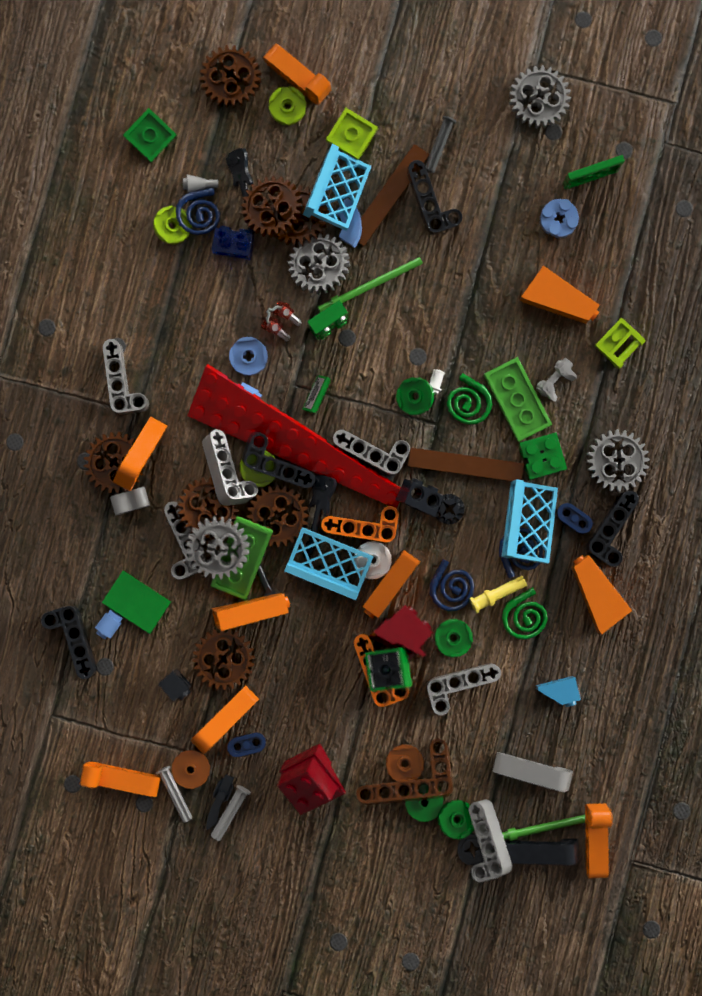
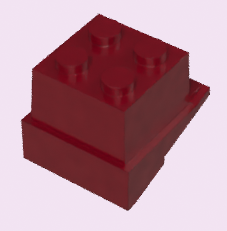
[369,605,433,661]
[277,743,345,815]

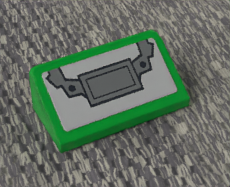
[303,375,331,415]

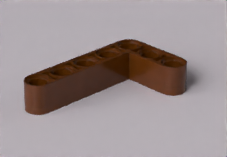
[356,738,453,805]

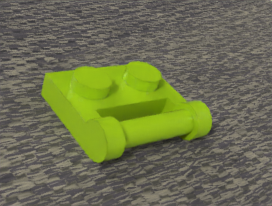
[595,317,646,369]

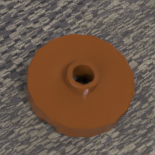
[386,744,424,782]
[172,749,211,789]

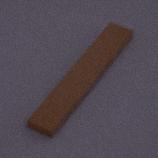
[358,144,430,247]
[408,447,524,481]

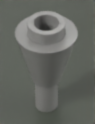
[183,174,218,193]

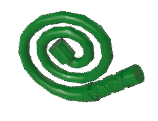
[447,373,492,425]
[502,587,548,640]

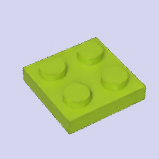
[326,108,378,160]

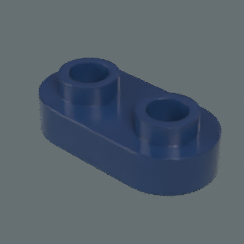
[557,503,593,534]
[227,732,266,757]

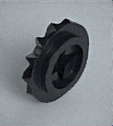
[436,494,464,524]
[457,834,484,865]

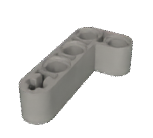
[103,339,149,415]
[202,429,258,506]
[333,430,410,475]
[164,501,207,579]
[427,663,501,715]
[493,752,573,792]
[469,799,512,882]

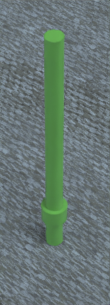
[318,257,423,312]
[502,815,585,841]

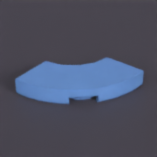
[337,198,362,248]

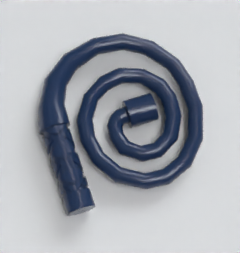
[176,188,220,235]
[499,527,543,579]
[430,559,474,611]

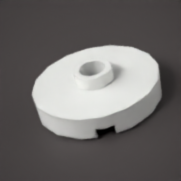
[354,541,392,579]

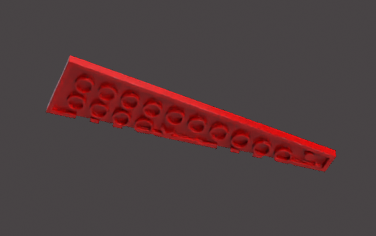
[187,364,401,509]

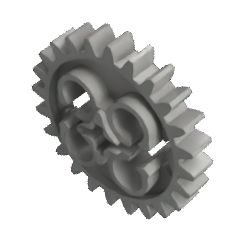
[509,65,571,129]
[288,234,350,294]
[586,429,650,492]
[186,516,249,579]

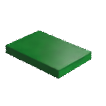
[562,155,625,190]
[102,570,172,634]

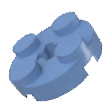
[540,199,579,238]
[229,337,268,376]

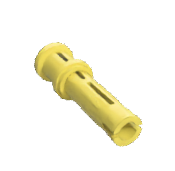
[469,575,527,614]

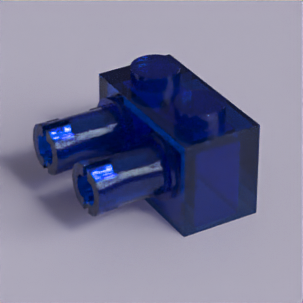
[212,226,254,260]

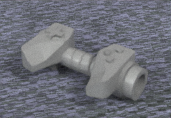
[536,358,577,401]

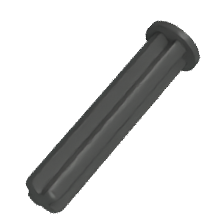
[426,116,457,173]

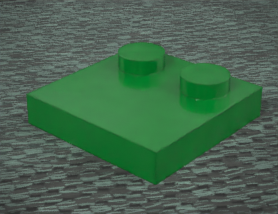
[123,108,177,163]

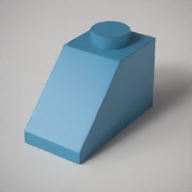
[535,676,581,707]

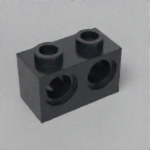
[396,478,444,517]
[158,669,192,702]

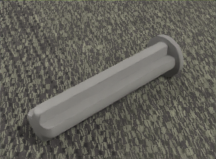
[156,765,192,823]
[211,785,251,841]

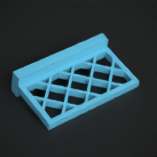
[303,144,371,231]
[501,479,558,564]
[284,527,374,600]

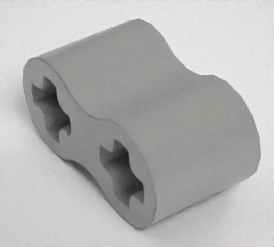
[110,487,150,516]

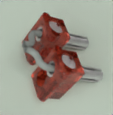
[261,301,301,341]

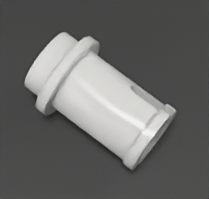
[429,369,445,395]

